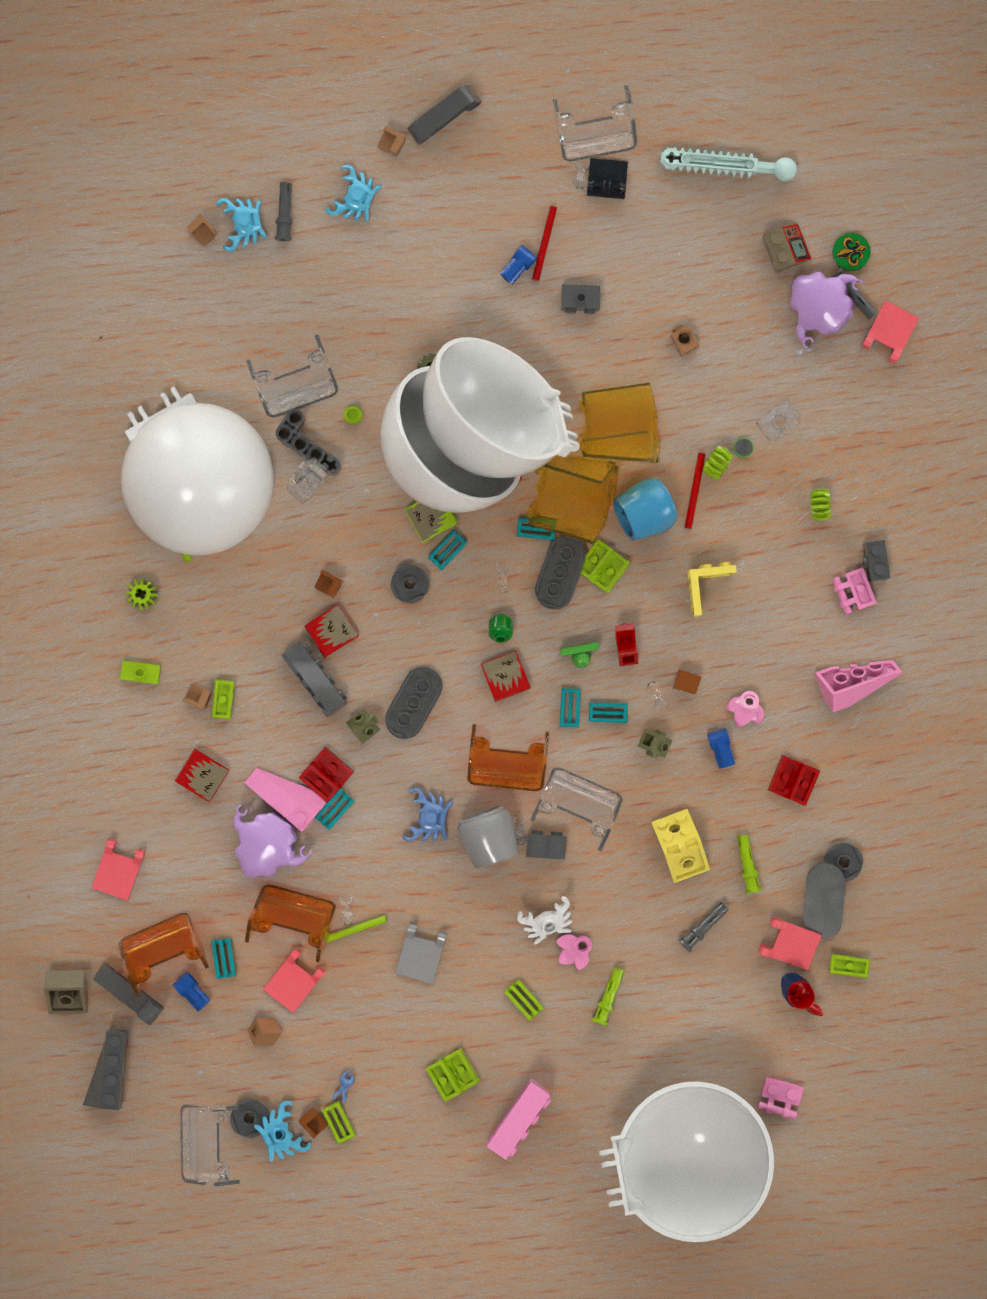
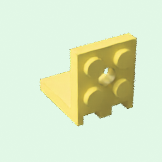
[687,562,737,618]
[651,809,710,883]

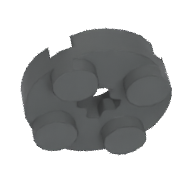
[391,565,429,603]
[824,843,863,881]
[230,1098,269,1138]

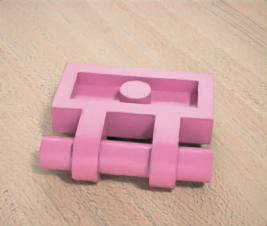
[832,567,877,615]
[758,1077,804,1119]

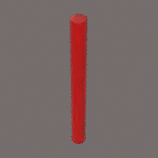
[532,206,557,281]
[684,453,706,529]

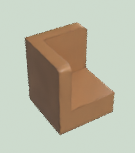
[377,126,406,157]
[187,214,218,246]
[182,684,212,710]
[248,1018,282,1045]

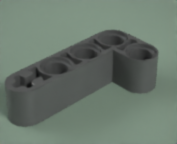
[407,85,482,145]
[276,409,341,476]
[93,963,164,1025]

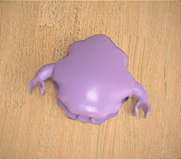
[790,272,865,349]
[234,804,313,878]

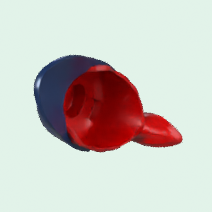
[781,973,823,1016]

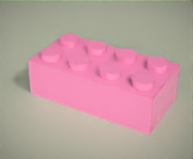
[487,1079,551,1160]

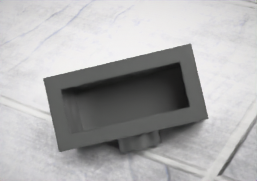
[561,284,600,314]
[863,540,890,582]

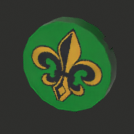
[832,233,871,271]

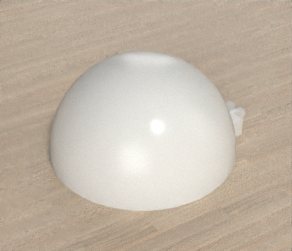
[423,337,580,478]
[380,366,521,513]
[121,386,274,556]
[599,1082,774,1242]

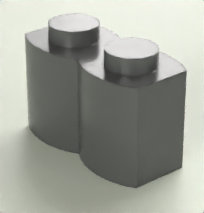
[526,830,566,860]

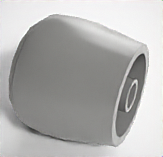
[457,806,519,868]

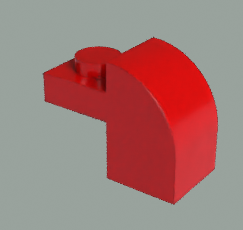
[615,623,639,666]

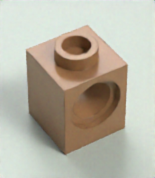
[670,325,699,357]

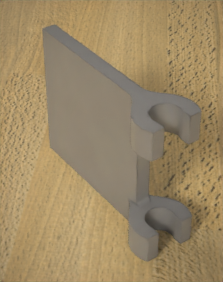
[395,922,447,984]

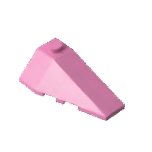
[815,660,902,712]
[244,768,327,832]

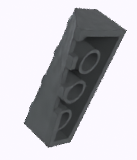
[282,642,347,717]
[83,1029,128,1110]

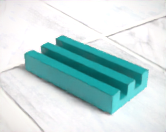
[516,517,556,541]
[428,530,468,571]
[560,688,581,728]
[589,702,628,723]
[315,789,355,830]
[211,938,236,979]

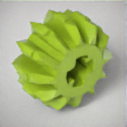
[703,446,733,480]
[810,488,831,521]
[125,578,158,611]

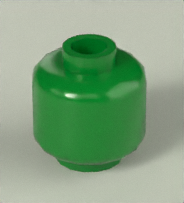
[489,614,513,643]

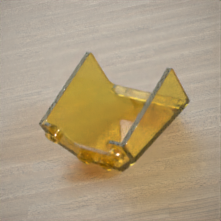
[577,383,661,464]
[527,455,619,544]

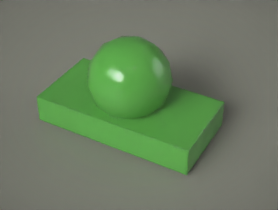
[560,642,599,668]

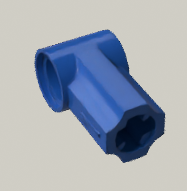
[500,245,537,285]
[707,728,735,769]
[173,972,211,1012]

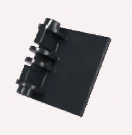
[587,158,628,199]

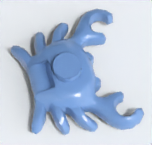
[402,788,453,842]

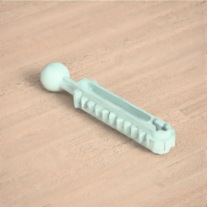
[660,147,797,181]

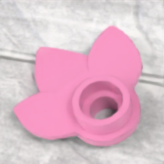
[726,691,764,727]
[556,934,592,970]

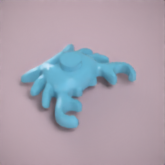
[325,165,382,222]
[216,198,267,252]
[254,1101,311,1161]

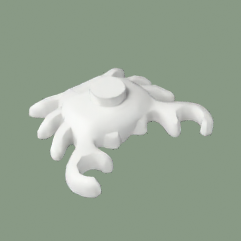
[517,896,572,945]

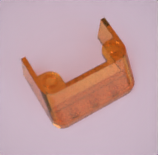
[467,724,549,791]
[245,885,336,962]
[119,913,209,998]

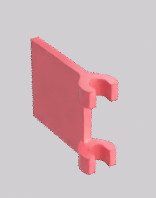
[861,301,919,364]
[92,838,146,901]
[759,916,822,970]
[263,948,326,1013]

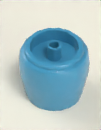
[613,478,677,541]

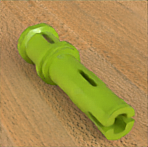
[736,835,762,894]
[591,967,625,1026]

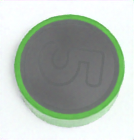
[734,438,753,458]

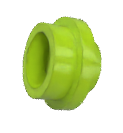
[344,405,363,425]

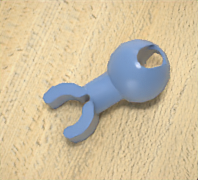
[333,1072,355,1103]

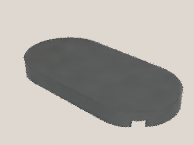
[535,535,586,610]
[385,667,442,739]
[803,862,845,939]

